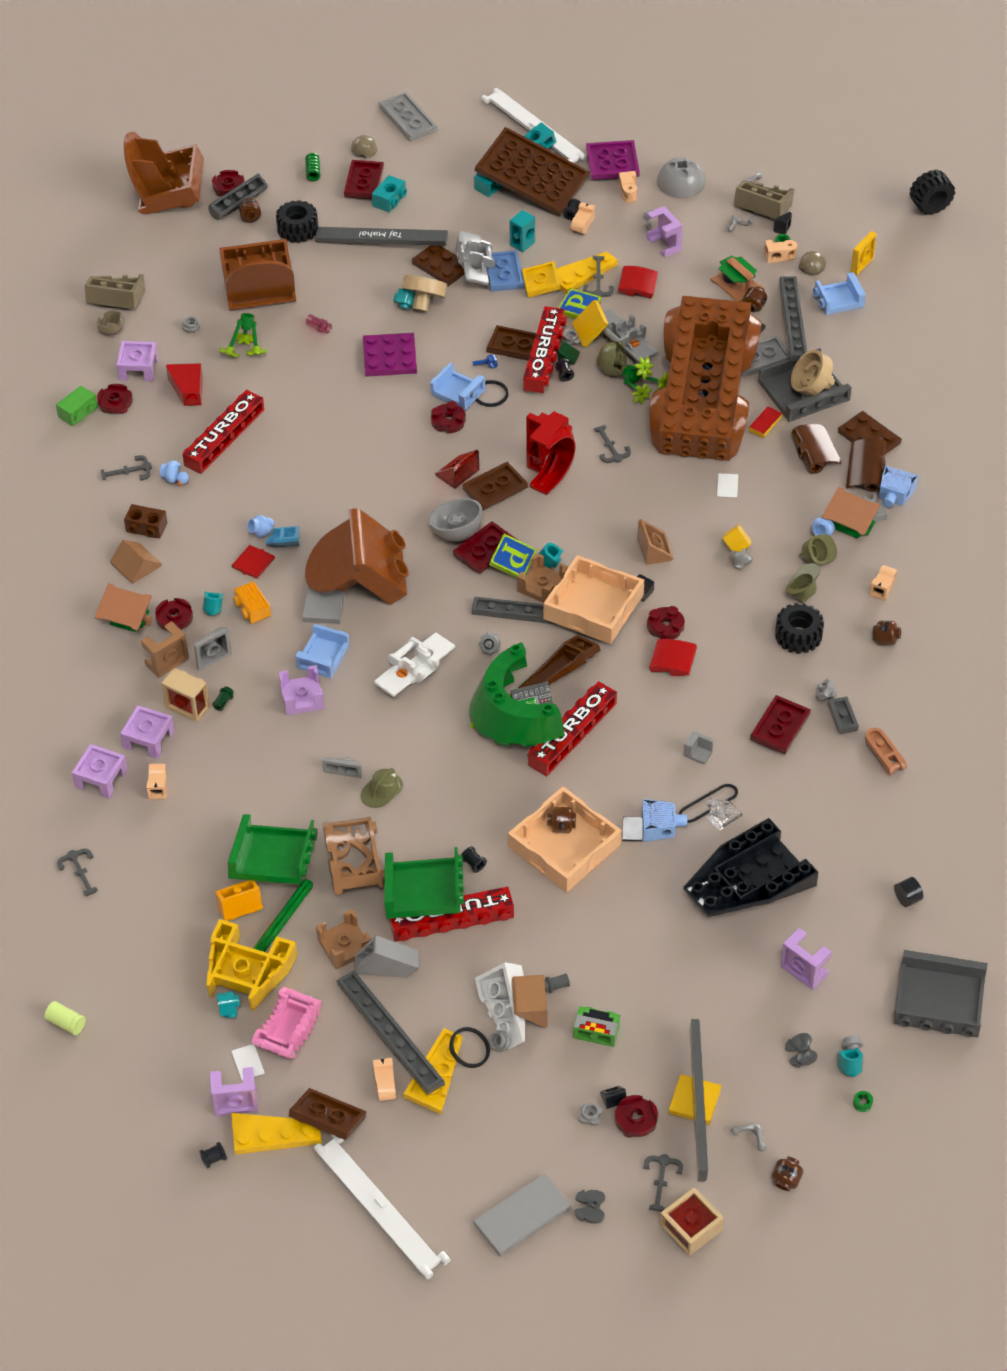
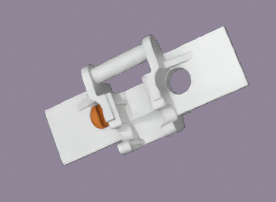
[374,633,455,697]

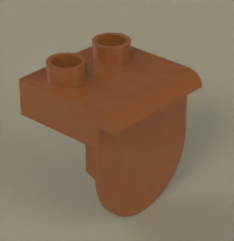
[124,132,204,214]
[219,239,296,310]
[305,508,409,605]

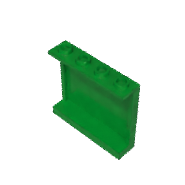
[228,814,318,885]
[384,847,464,919]

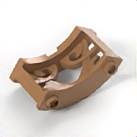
[323,817,385,895]

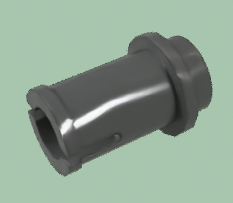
[545,973,570,993]

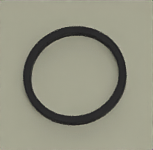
[475,380,508,407]
[449,1027,490,1068]

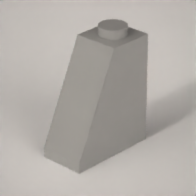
[354,936,420,977]

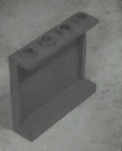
[758,348,852,422]
[894,950,988,1038]

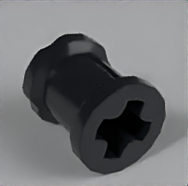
[563,199,581,221]
[555,358,574,382]
[461,846,487,873]
[199,1142,227,1168]

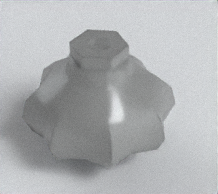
[730,548,753,569]
[478,632,501,655]
[816,678,837,701]

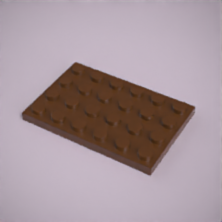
[474,127,590,216]

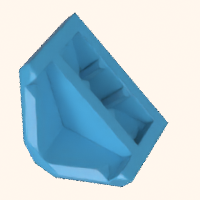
[266,526,300,547]

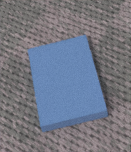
[484,250,524,292]

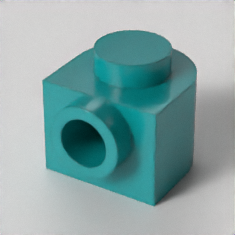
[393,288,415,310]
[538,543,563,568]
[202,591,223,615]
[217,991,240,1018]
[838,1048,863,1077]

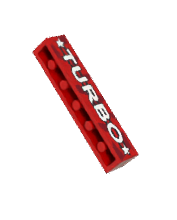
[523,306,567,393]
[182,389,265,474]
[527,681,617,777]
[389,886,514,942]

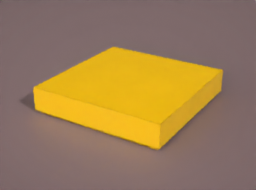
[851,231,877,276]
[522,261,561,298]
[572,300,608,348]
[668,1074,722,1125]

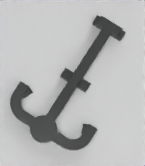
[583,256,614,297]
[594,425,631,463]
[100,455,152,481]
[57,848,98,896]
[643,1154,683,1212]

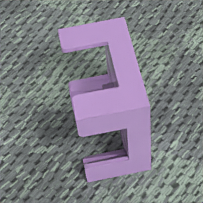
[646,206,683,257]
[117,341,158,381]
[279,665,324,715]
[120,705,175,759]
[72,744,128,799]
[780,928,832,990]
[210,1067,258,1116]

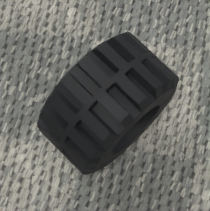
[909,170,956,215]
[276,200,318,243]
[775,603,824,654]

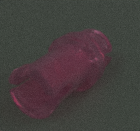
[306,314,332,334]

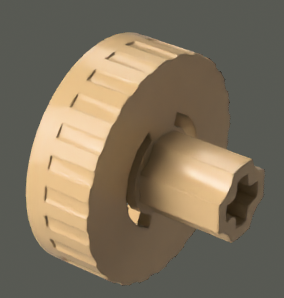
[401,275,447,311]
[791,349,835,397]

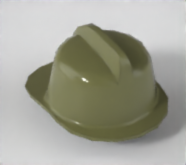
[799,534,837,565]
[786,563,820,603]
[361,768,403,808]

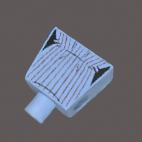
[879,466,918,508]
[642,799,687,842]

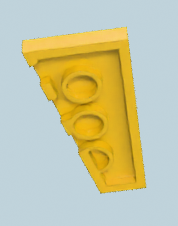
[556,251,618,294]
[403,1028,463,1115]
[231,1113,322,1155]

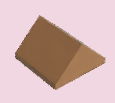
[637,519,674,565]
[110,540,162,584]
[512,975,547,1028]

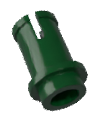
[212,686,234,711]

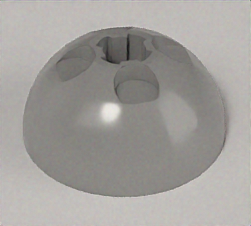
[657,157,705,198]
[429,498,483,542]

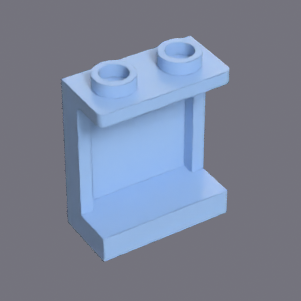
[813,272,866,315]
[430,363,486,410]
[295,624,350,678]

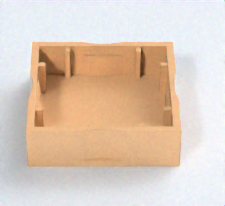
[543,555,644,644]
[508,787,622,892]

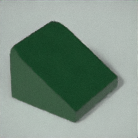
[558,341,580,365]

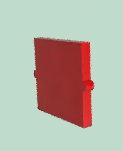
[232,545,275,579]

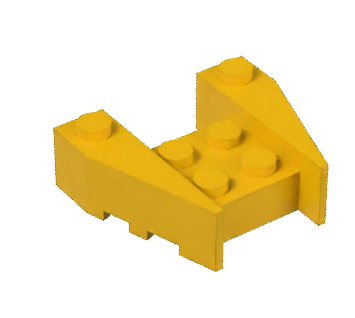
[206,919,298,1011]

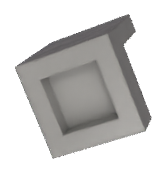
[684,731,714,764]

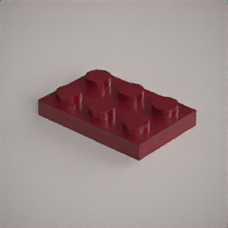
[344,160,384,199]
[453,521,518,574]
[750,695,811,754]

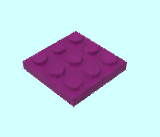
[586,140,640,180]
[363,333,417,377]

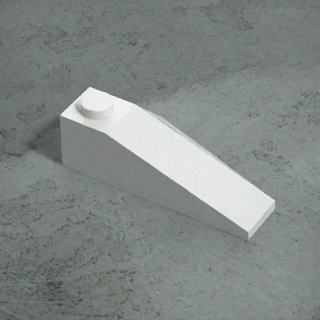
[475,963,525,1049]

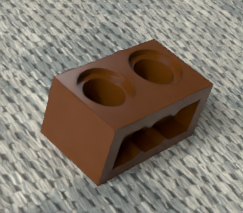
[124,504,168,539]

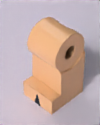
[619,171,637,203]
[571,202,595,234]
[764,240,797,263]
[870,565,898,601]
[147,763,167,799]
[373,1058,396,1101]

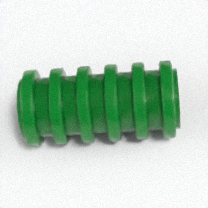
[305,153,321,181]

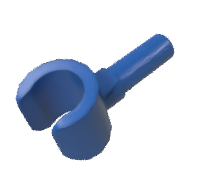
[473,354,498,368]

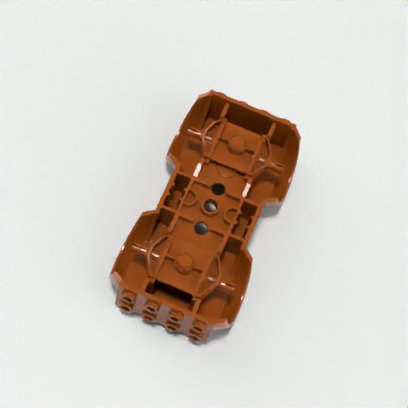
[649,296,761,461]

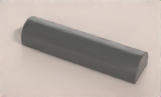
[208,173,269,220]

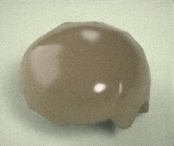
[351,135,377,158]
[799,251,826,275]
[97,311,123,335]

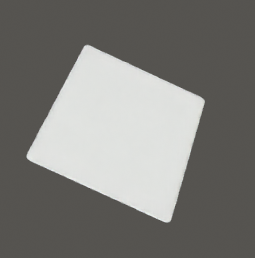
[717,473,738,497]
[231,1044,265,1081]

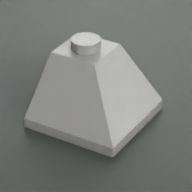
[194,627,232,671]

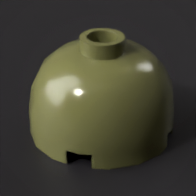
[596,341,627,377]

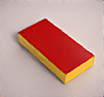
[749,406,783,438]

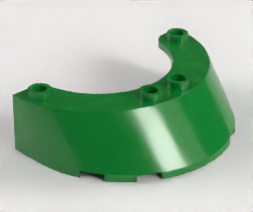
[470,642,565,747]

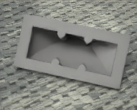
[322,757,362,778]

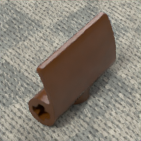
[791,424,841,474]
[846,438,886,492]

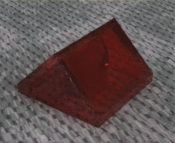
[435,449,480,489]

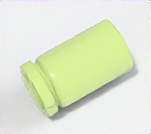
[44,1001,86,1036]

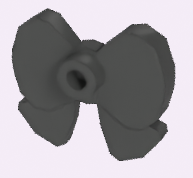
[785,1033,818,1068]
[575,1190,605,1224]

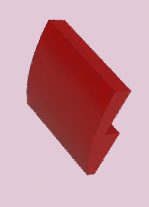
[618,266,658,299]
[649,639,697,676]

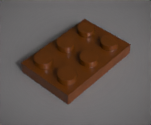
[412,245,465,287]
[838,411,902,455]
[463,461,528,510]
[289,1088,367,1140]

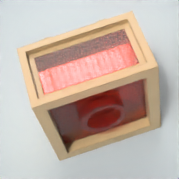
[161,668,210,722]
[660,1187,724,1256]

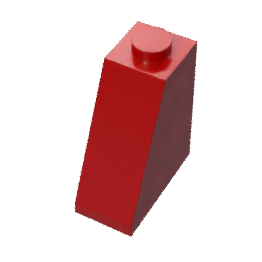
[166,363,203,406]

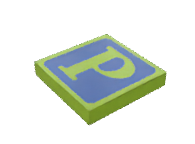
[558,288,602,319]
[489,534,537,578]

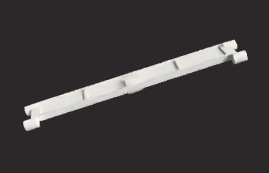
[481,88,587,163]
[314,1134,451,1279]

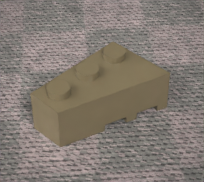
[734,180,795,219]
[84,274,145,310]

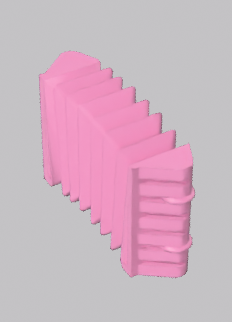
[252,987,322,1059]

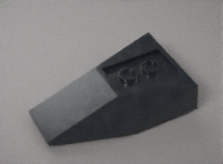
[683,818,819,917]

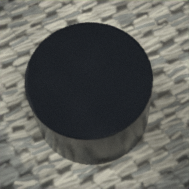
[894,877,924,907]

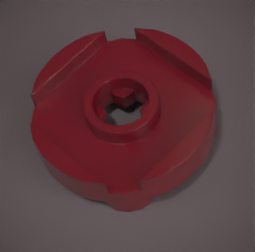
[212,170,245,197]
[97,384,133,414]
[431,401,466,433]
[155,598,193,631]
[647,606,685,639]
[615,1095,658,1138]

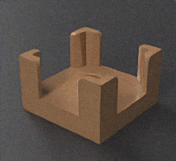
[517,553,568,603]
[141,621,189,678]
[316,909,371,970]

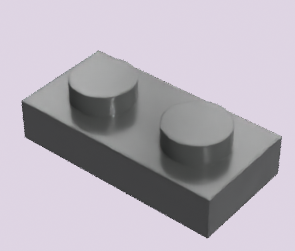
[828,696,859,734]

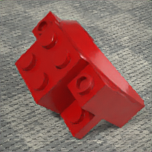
[526,411,576,495]

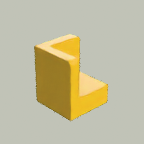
[723,524,752,552]

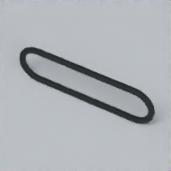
[679,784,738,823]

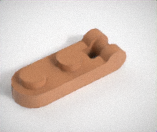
[865,727,907,775]

